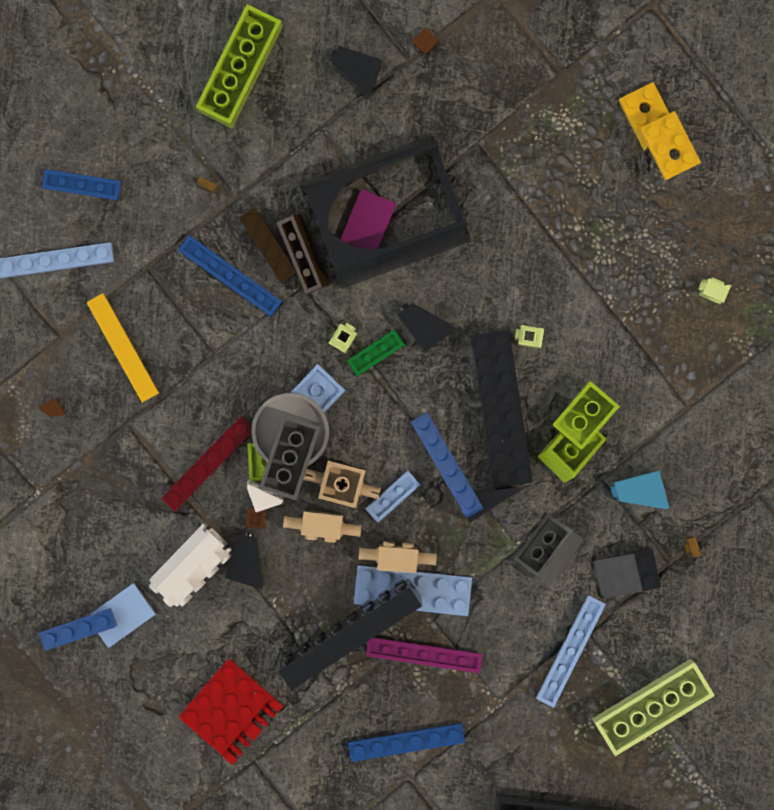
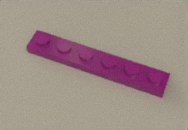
[366,637,483,674]

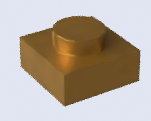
[683,536,701,558]

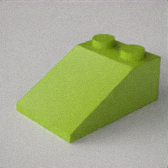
[552,381,620,450]
[538,431,606,483]

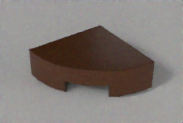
[39,397,66,417]

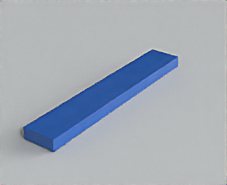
[178,235,282,317]

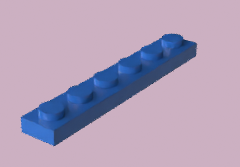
[411,413,483,518]
[348,722,465,762]

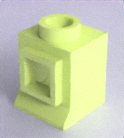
[698,277,731,304]
[329,323,357,354]
[514,325,544,349]

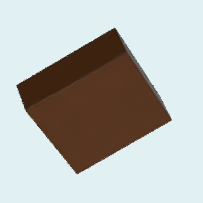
[412,28,439,55]
[245,508,267,529]

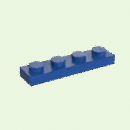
[42,169,122,201]
[39,608,117,651]

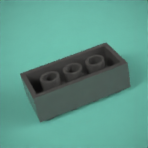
[259,412,321,500]

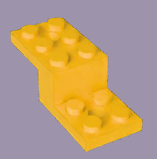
[618,82,701,181]

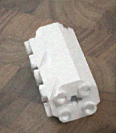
[149,523,233,607]

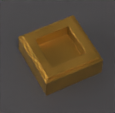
[197,176,219,194]

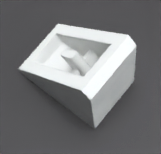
[247,479,283,512]

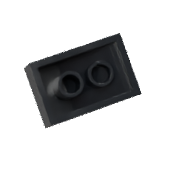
[456,487,519,523]
[593,548,661,598]

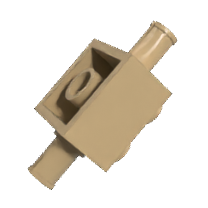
[303,461,381,508]
[283,510,361,543]
[359,541,437,573]

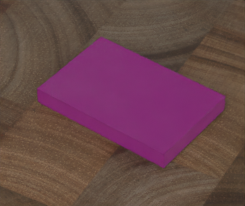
[340,189,396,249]

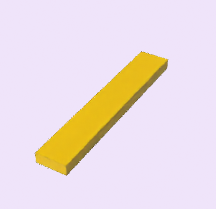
[86,293,159,403]

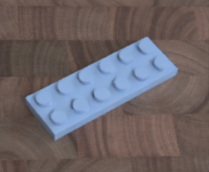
[354,565,472,616]

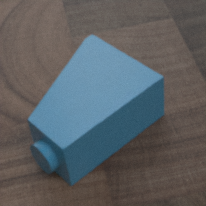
[610,470,669,509]

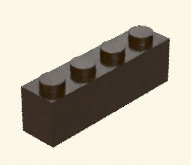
[239,208,298,285]
[277,214,330,294]

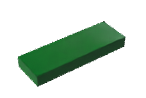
[347,329,405,377]

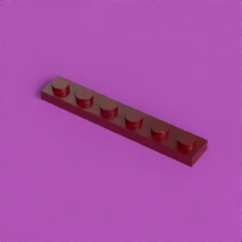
[161,416,252,512]

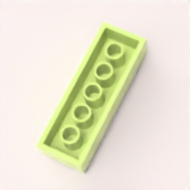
[592,659,715,756]

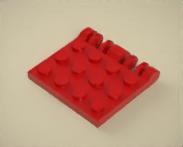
[178,658,283,765]

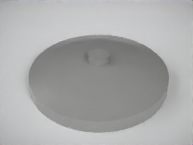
[252,392,329,466]

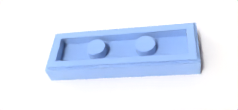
[365,471,421,523]

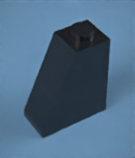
[330,45,382,100]
[397,303,456,353]
[225,531,264,589]

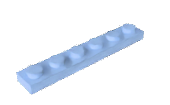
[0,242,115,278]
[536,595,606,708]

